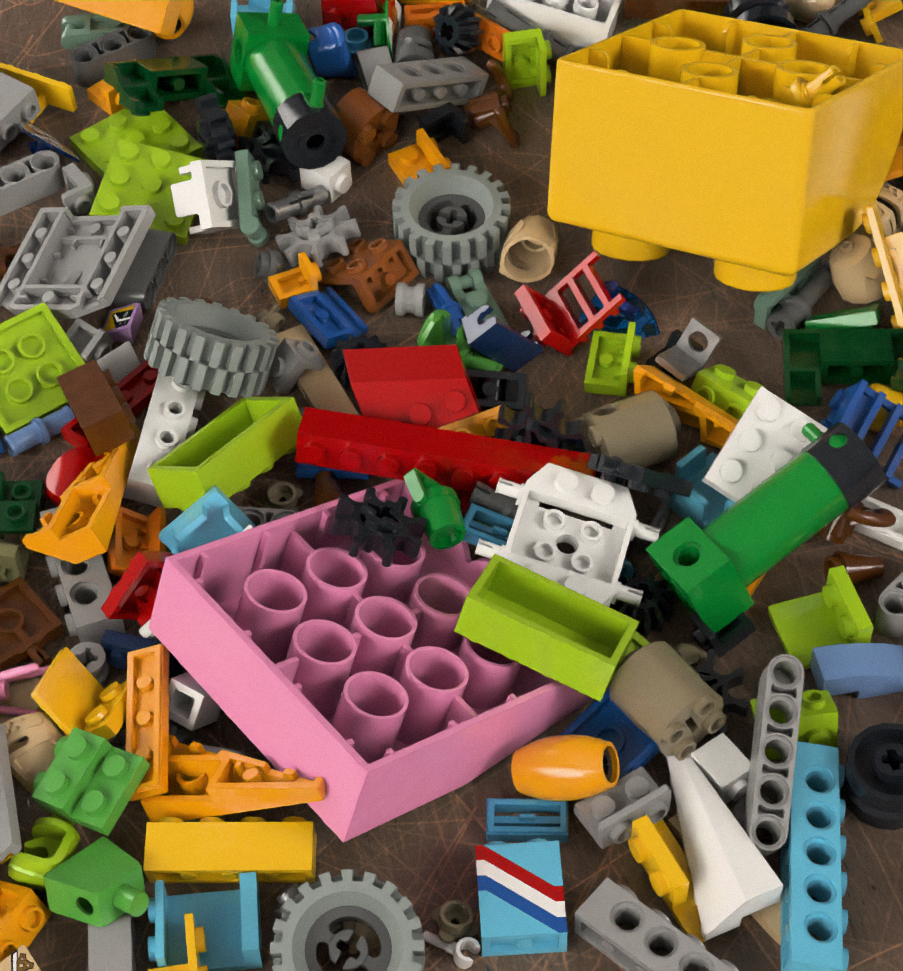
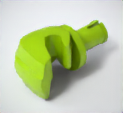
[8,814,81,891]

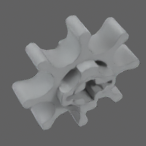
[275,205,361,268]

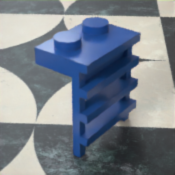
[820,379,903,490]

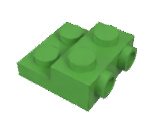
[31,727,150,836]

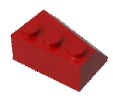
[343,344,482,428]

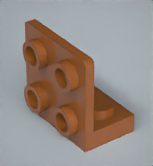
[319,238,419,313]

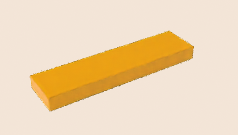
[125,643,169,801]

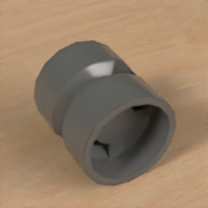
[394,25,436,63]

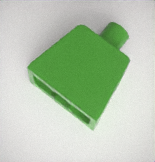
[43,836,149,927]

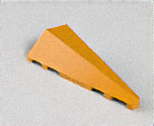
[54,0,190,37]
[633,365,739,449]
[22,423,141,564]
[140,735,325,822]

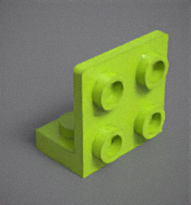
[768,565,874,670]

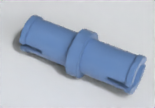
[3,405,75,457]

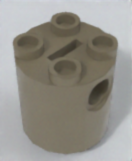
[574,390,681,478]
[609,641,727,761]

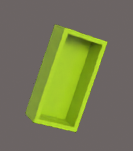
[147,397,302,511]
[454,554,639,702]

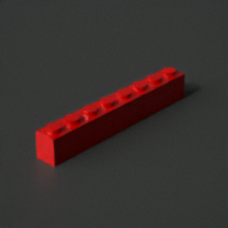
[295,407,597,504]

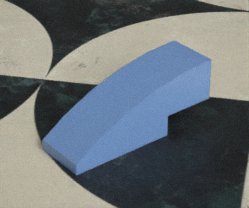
[810,643,903,700]

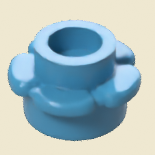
[344,27,372,56]

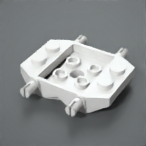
[475,463,661,607]

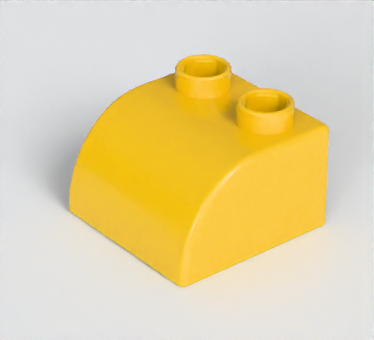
[547,9,903,292]

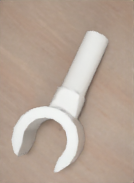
[423,930,480,969]

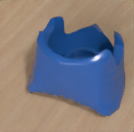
[307,22,358,78]

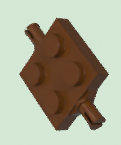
[0,576,65,672]

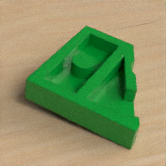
[805,301,884,329]

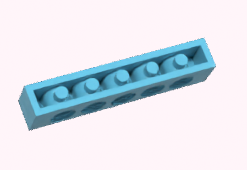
[780,741,849,971]

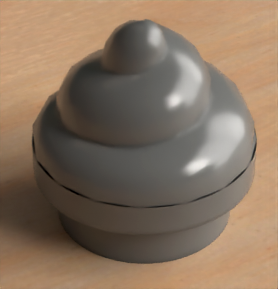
[255,249,291,283]

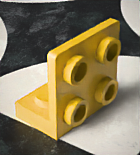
[31,647,127,740]

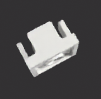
[171,160,240,234]

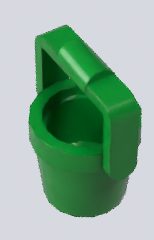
[403,468,466,549]

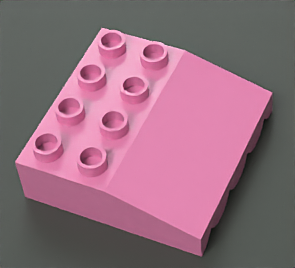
[149,479,592,843]

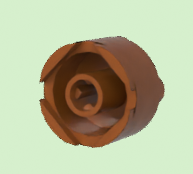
[335,87,399,167]

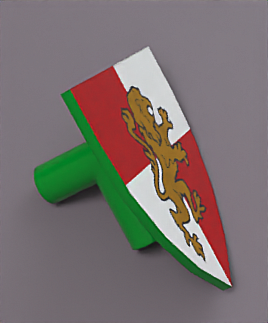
[357,0,402,63]

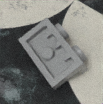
[574,766,672,850]

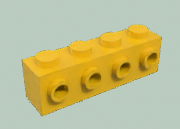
[143,816,317,884]

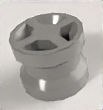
[395,282,426,318]
[70,641,110,687]

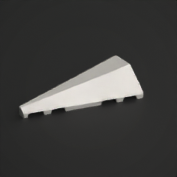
[664,754,784,941]

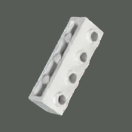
[123,373,206,507]

